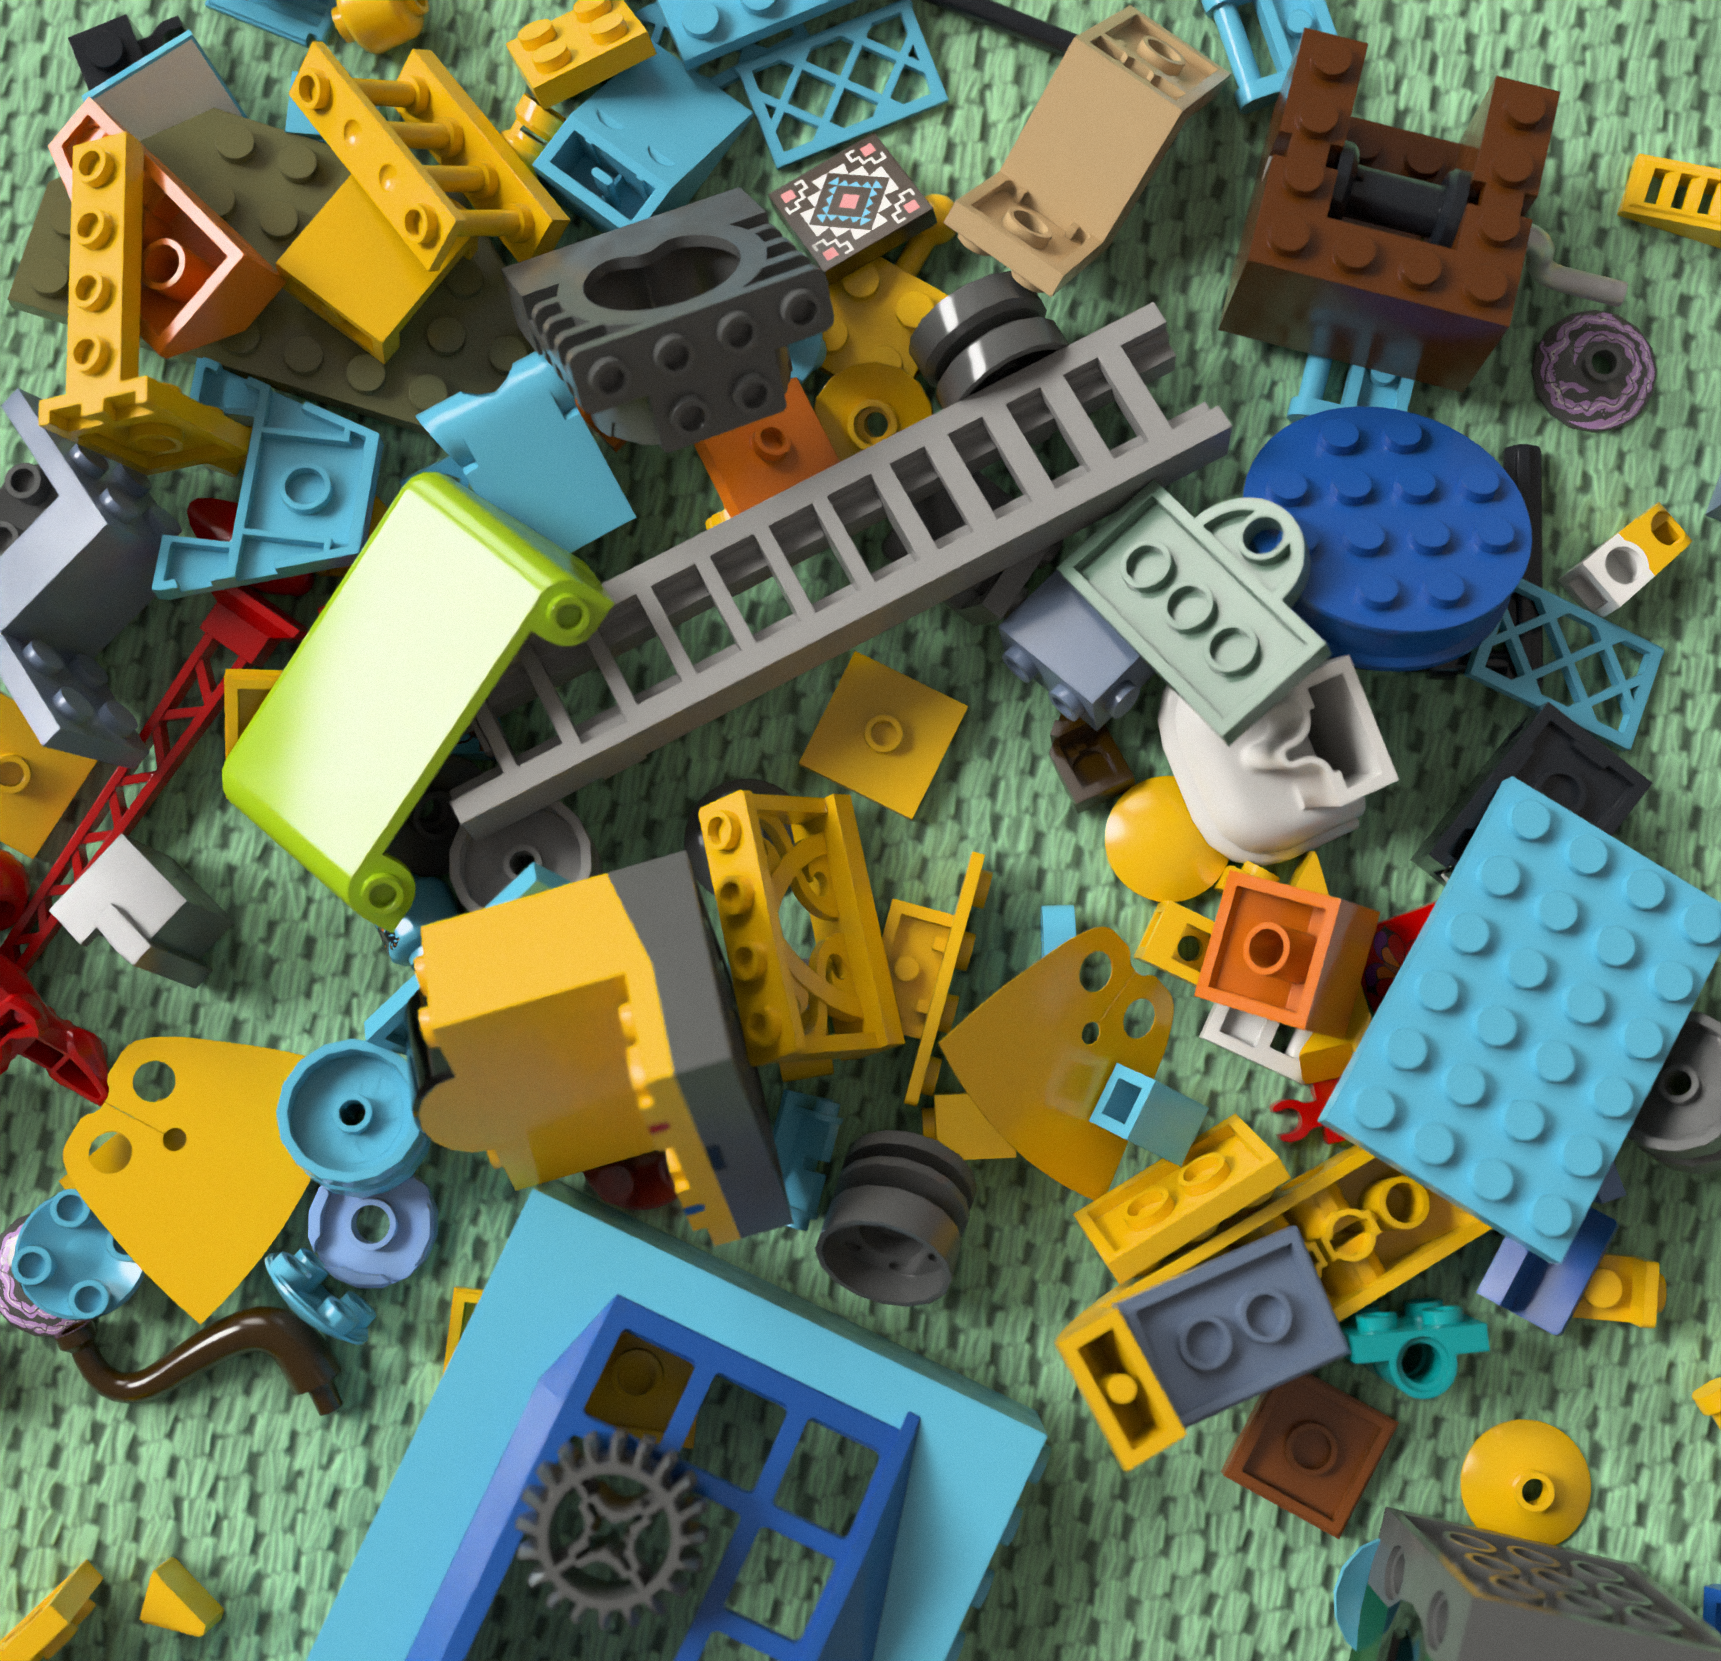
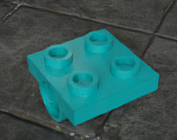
[1339,1297,1490,1399]

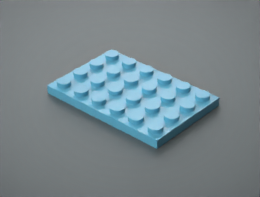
[1317,776,1721,1264]

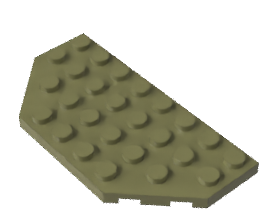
[8,108,535,436]

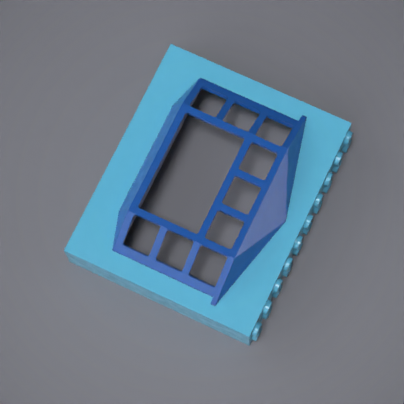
[306,1180,1051,1661]

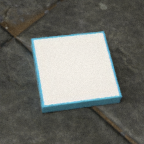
[81,29,248,141]

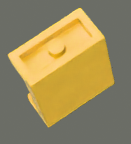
[276,174,478,365]

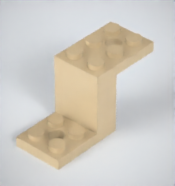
[944,5,1231,297]

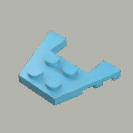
[152,357,384,600]

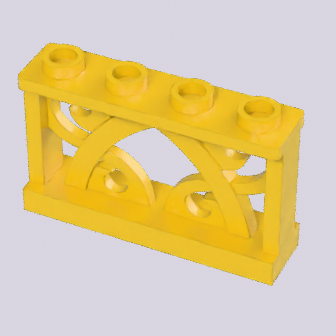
[699,790,905,1066]

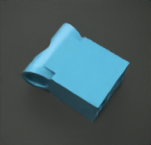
[415,351,636,553]

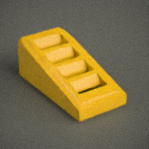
[1617,153,1721,249]

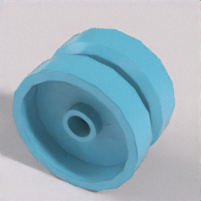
[276,1039,431,1198]

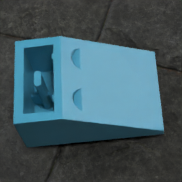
[532,42,754,233]

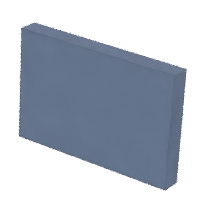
[1111,1225,1351,1429]

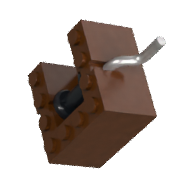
[1218,28,1628,393]

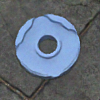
[308,1172,438,1288]

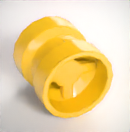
[500,93,566,181]

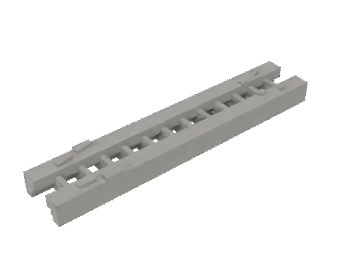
[449,302,1232,842]

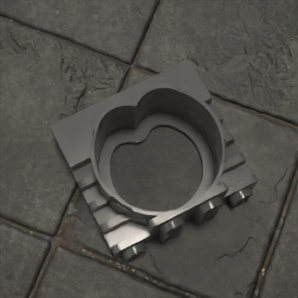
[501,187,834,453]

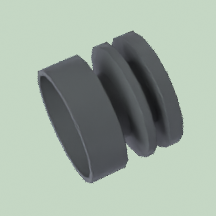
[815,1130,977,1307]

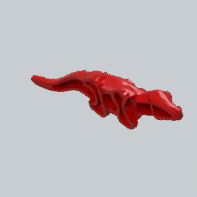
[0,952,112,1107]

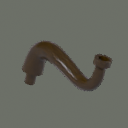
[54,1306,343,1416]

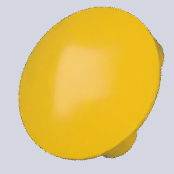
[1105,776,1229,902]

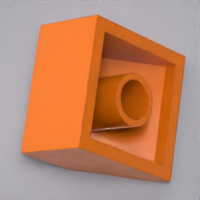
[1194,870,1380,1040]

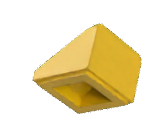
[140,1557,224,1637]

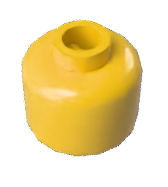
[331,0,429,55]

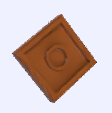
[1221,1372,1399,1539]

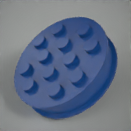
[1243,406,1532,672]

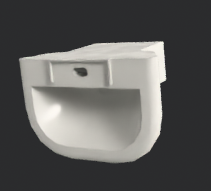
[1157,655,1399,867]

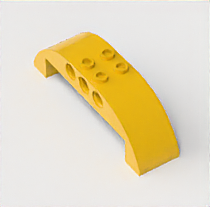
[1054,1145,1493,1471]

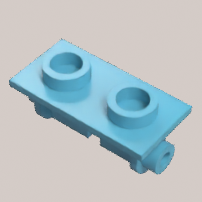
[773,1089,844,1231]

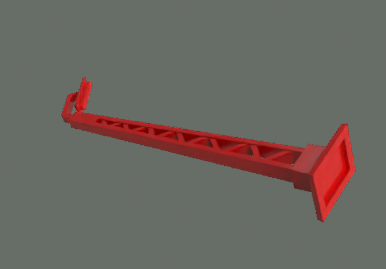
[0,585,310,974]

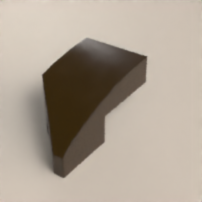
[1049,713,1135,814]

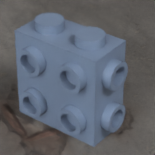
[998,570,1156,731]

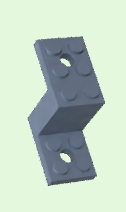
[0,388,182,769]

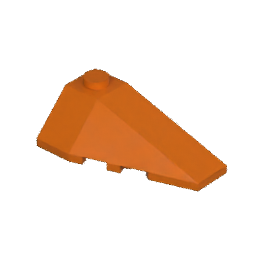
[48,97,287,359]

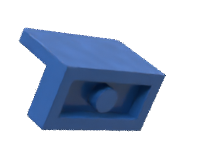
[1476,1207,1619,1336]

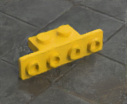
[882,851,993,1107]

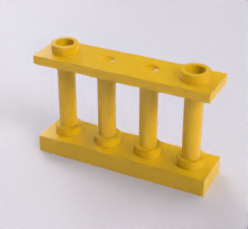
[289,41,570,272]

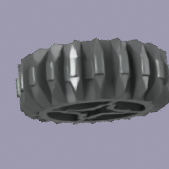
[515,1428,710,1631]

